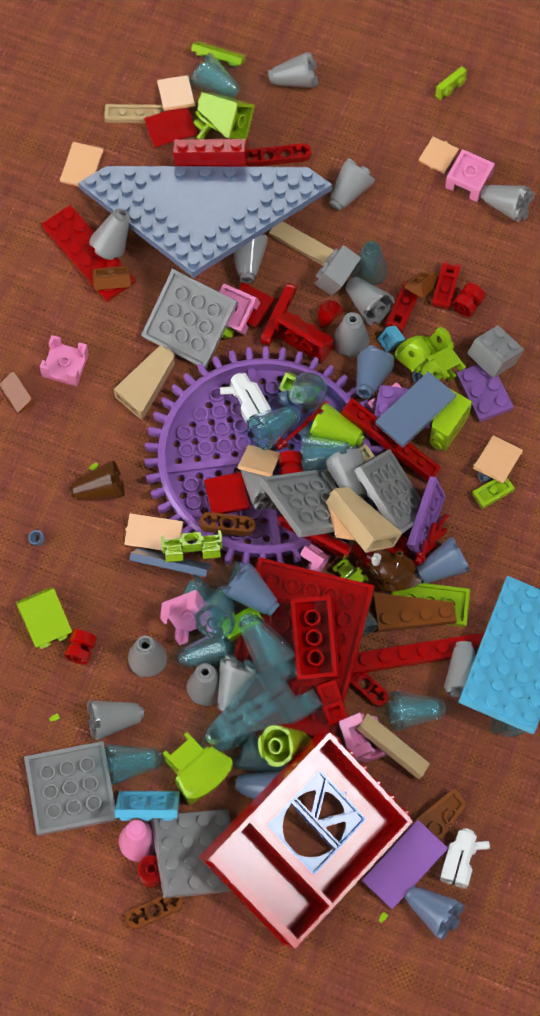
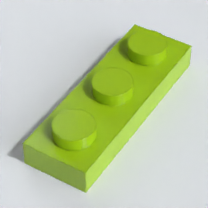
[191,41,246,66]

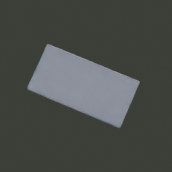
[375,371,456,448]
[130,547,213,577]

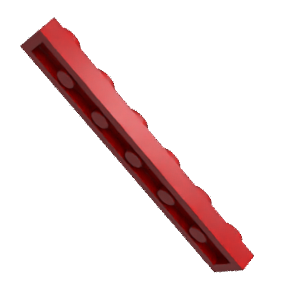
[340,398,441,481]

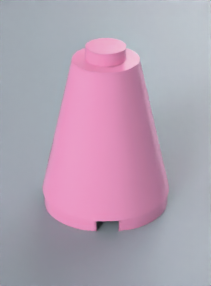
[119,820,156,862]

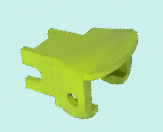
[395,327,466,382]
[163,732,233,805]

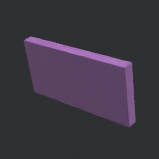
[407,476,446,556]
[362,820,448,909]

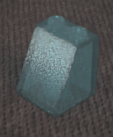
[238,613,296,672]

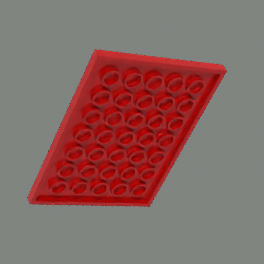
[219,557,375,736]

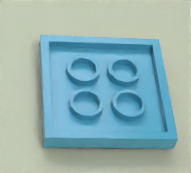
[115,791,180,821]

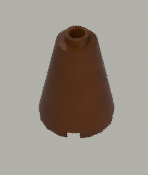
[70,461,125,500]

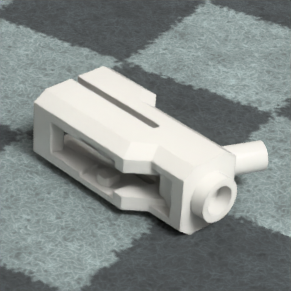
[220,373,271,426]
[439,828,490,889]

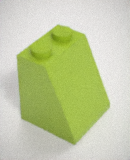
[197,92,255,139]
[429,388,472,452]
[15,587,72,649]

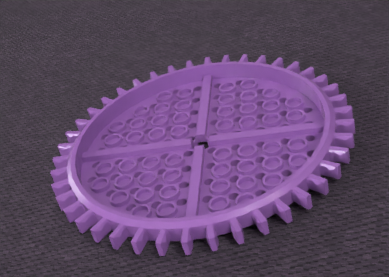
[144,347,384,568]

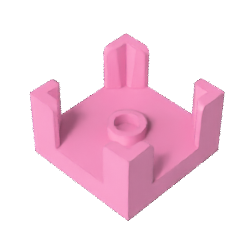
[445,149,495,202]
[220,283,260,335]
[40,335,89,386]
[300,542,332,572]
[160,589,215,645]
[339,713,388,763]

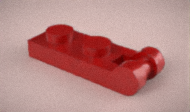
[431,260,461,310]
[385,282,419,333]

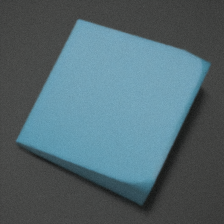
[377,326,405,353]

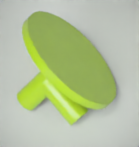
[194,110,221,139]

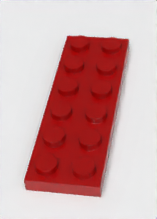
[41,205,136,302]

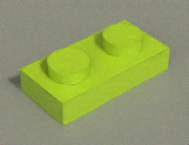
[435,66,467,100]
[472,478,515,509]

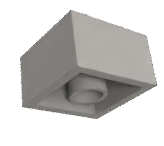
[314,245,361,296]
[467,325,525,378]

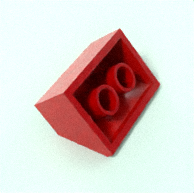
[275,312,334,364]

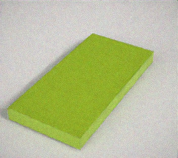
[391,583,470,627]

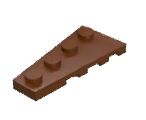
[373,592,457,632]
[394,788,467,844]

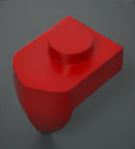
[317,299,344,328]

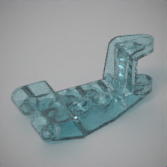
[201,655,323,752]

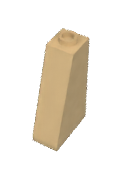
[114,345,175,420]
[326,487,402,552]

